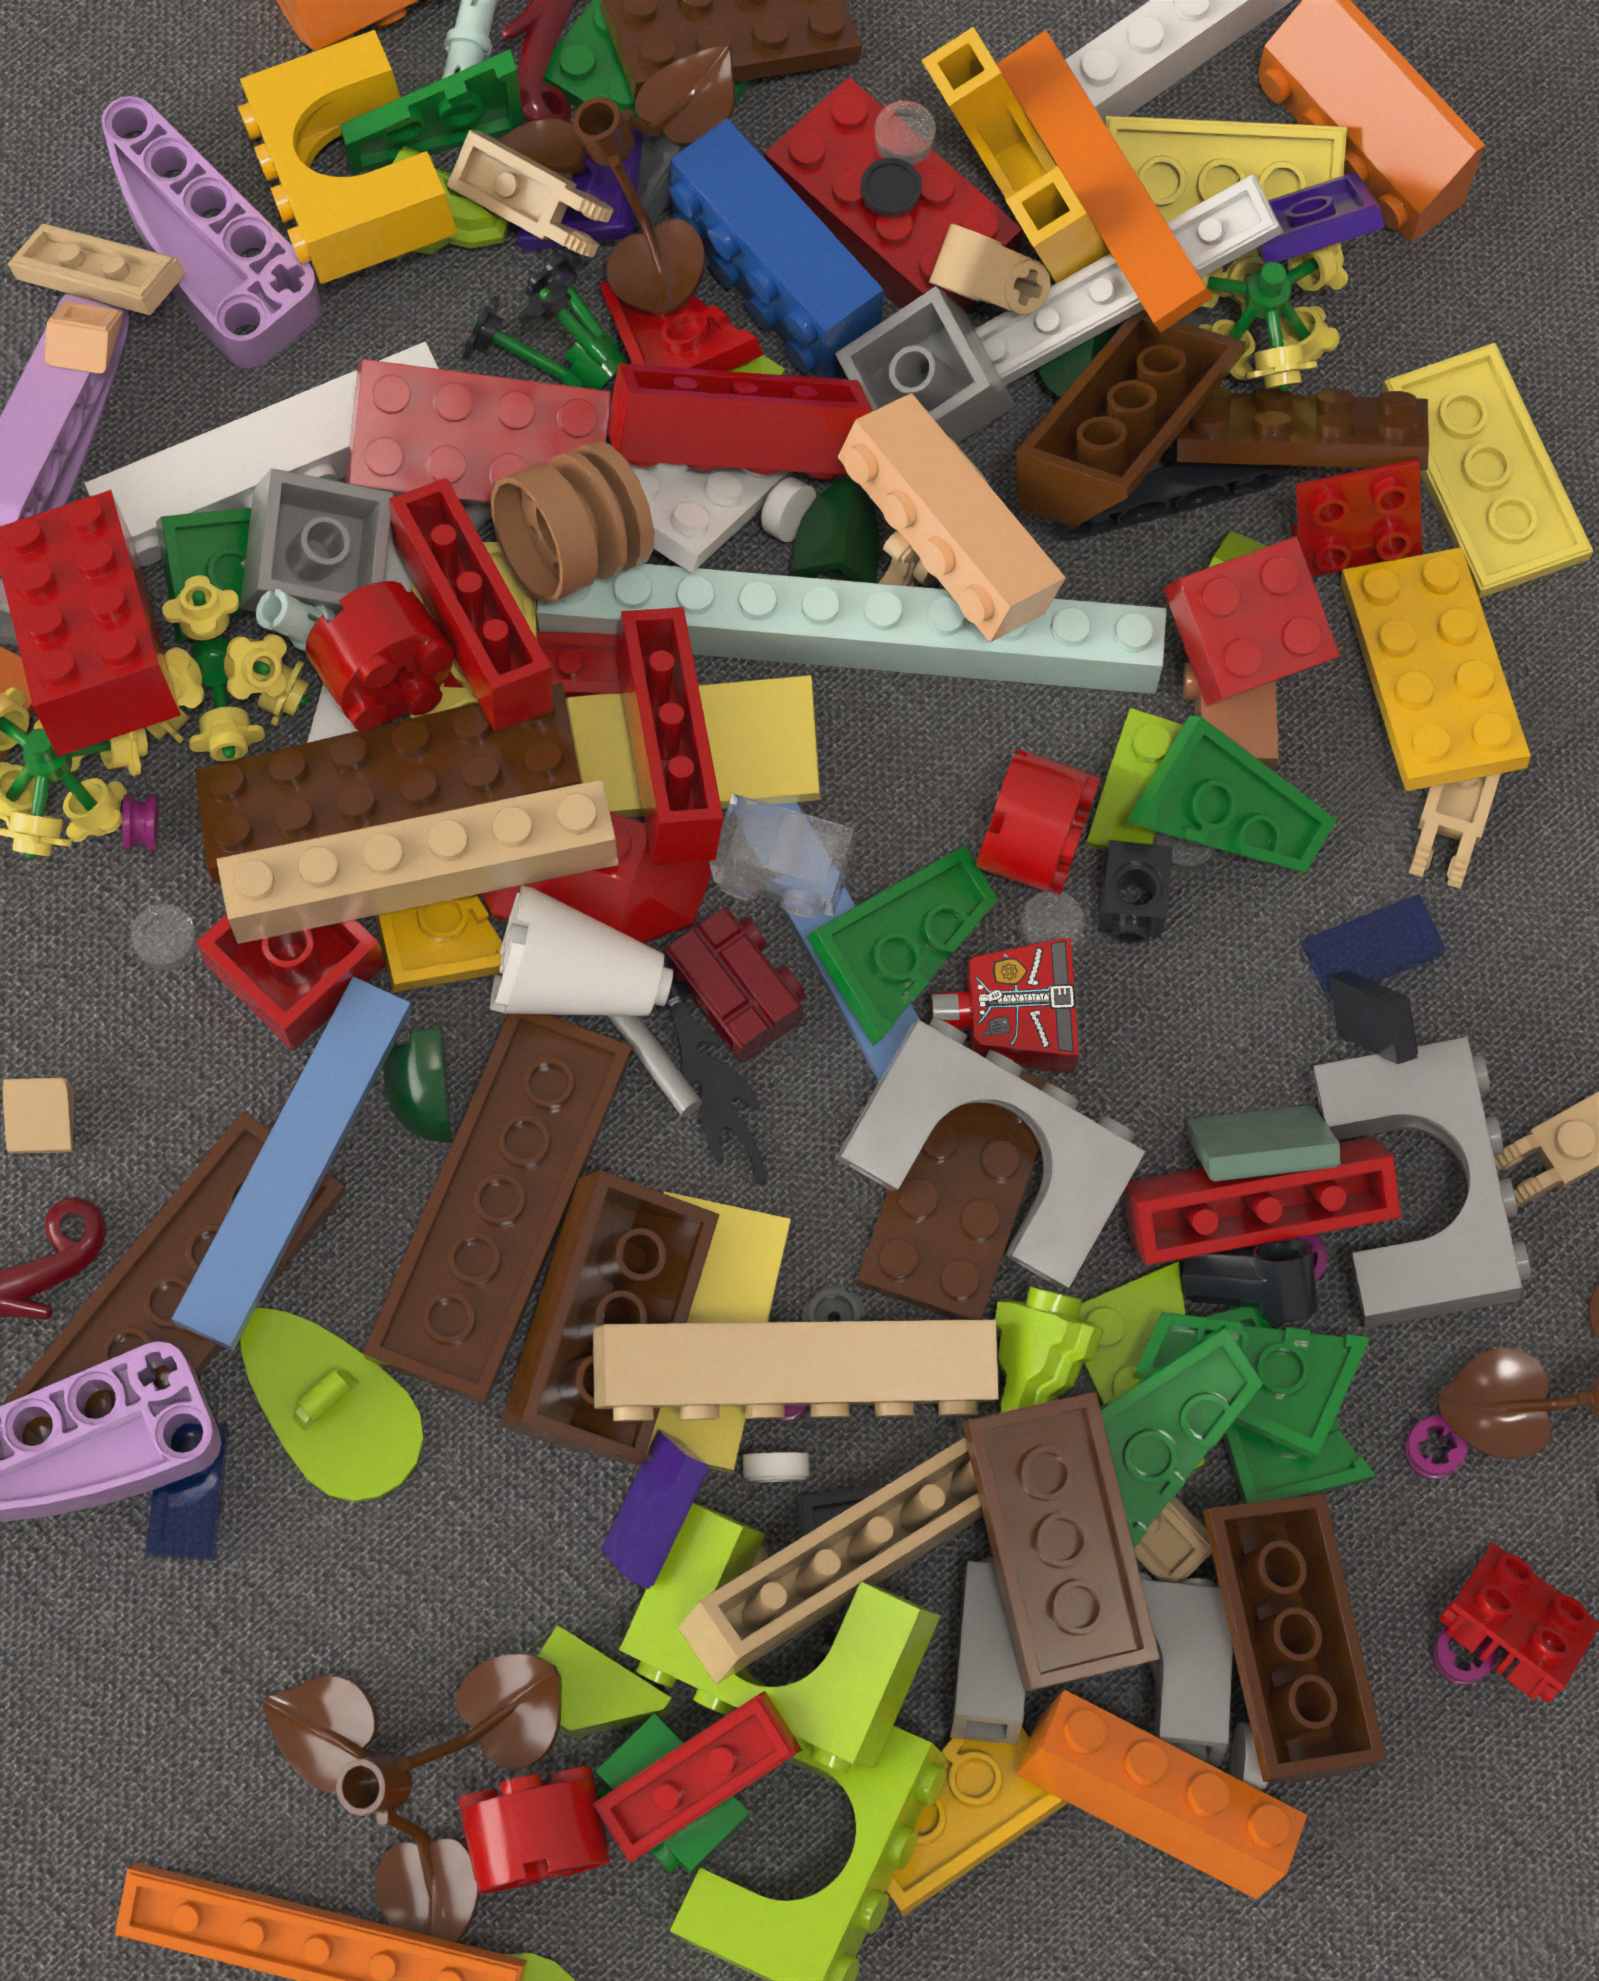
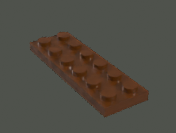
[195,683,583,883]
[363,1014,633,1405]
[1,1111,347,1446]

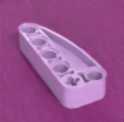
[102,96,321,368]
[0,293,129,578]
[0,1341,221,1522]

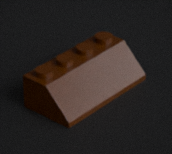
[1016,310,1246,527]
[499,1170,720,1465]
[1203,1494,1387,1784]

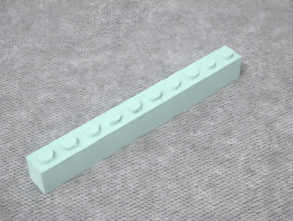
[537,564,1167,694]

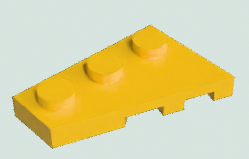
[375,895,502,993]
[886,1728,1068,1917]

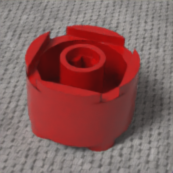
[305,581,454,732]
[976,749,1101,895]
[458,1766,611,1894]

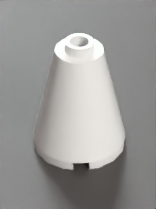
[490,885,673,1016]

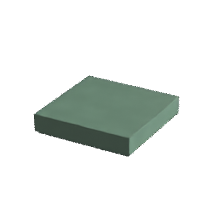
[1187,1105,1341,1181]

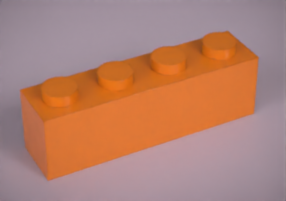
[1015,1689,1308,1900]

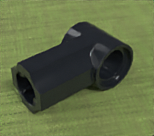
[1182,1238,1318,1323]

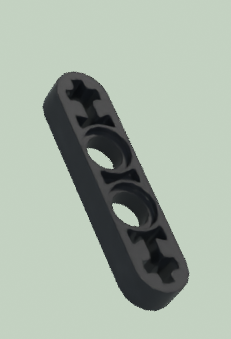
[1054,462,1286,541]

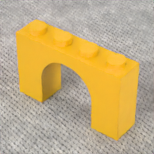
[922,27,1110,283]
[238,30,458,284]

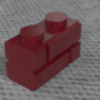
[665,907,805,1063]

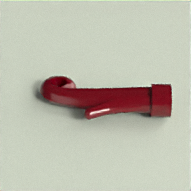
[501,0,578,123]
[0,1197,106,1320]

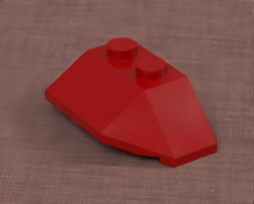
[480,812,714,944]

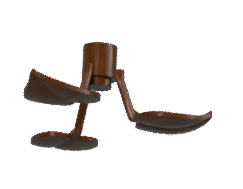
[496,45,735,315]
[1437,1283,1599,1459]
[262,1654,562,1943]

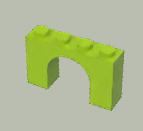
[619,1502,941,1773]
[670,1680,947,1981]

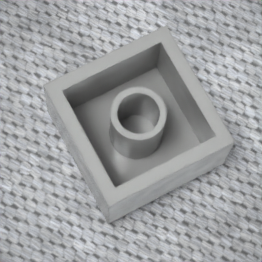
[835,286,1016,444]
[240,468,393,616]

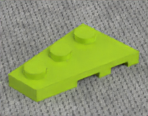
[1078,1261,1204,1473]

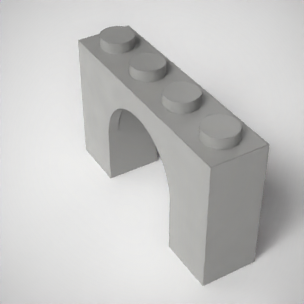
[835,1017,1146,1288]
[1314,1037,1531,1329]
[950,1557,1233,1767]

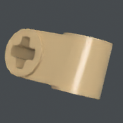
[929,224,1051,315]

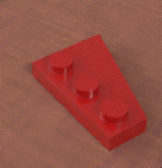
[599,279,764,371]

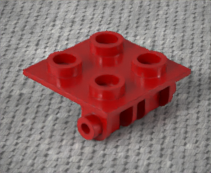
[1291,459,1422,577]
[1438,1542,1599,1703]

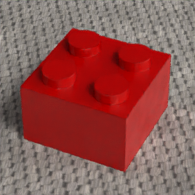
[1163,536,1340,706]
[196,914,386,1052]

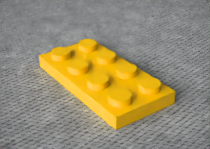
[1340,547,1531,792]

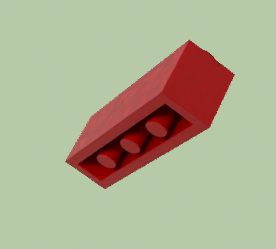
[607,363,872,479]
[389,478,553,733]
[615,607,723,865]
[1123,1137,1401,1265]

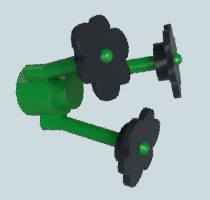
[462,251,628,390]

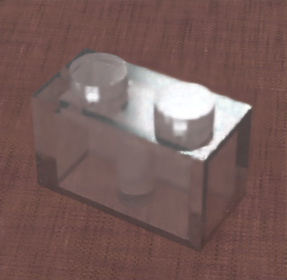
[709,793,857,918]

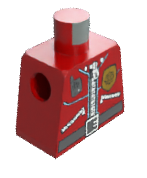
[931,938,1079,1073]

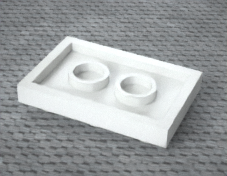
[628,463,793,573]

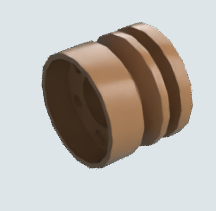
[491,440,654,603]

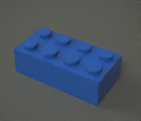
[669,118,883,379]

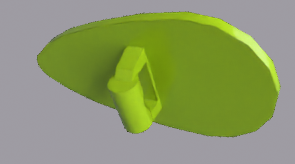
[240,1307,424,1502]

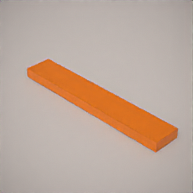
[996,30,1213,332]
[115,1863,527,1981]

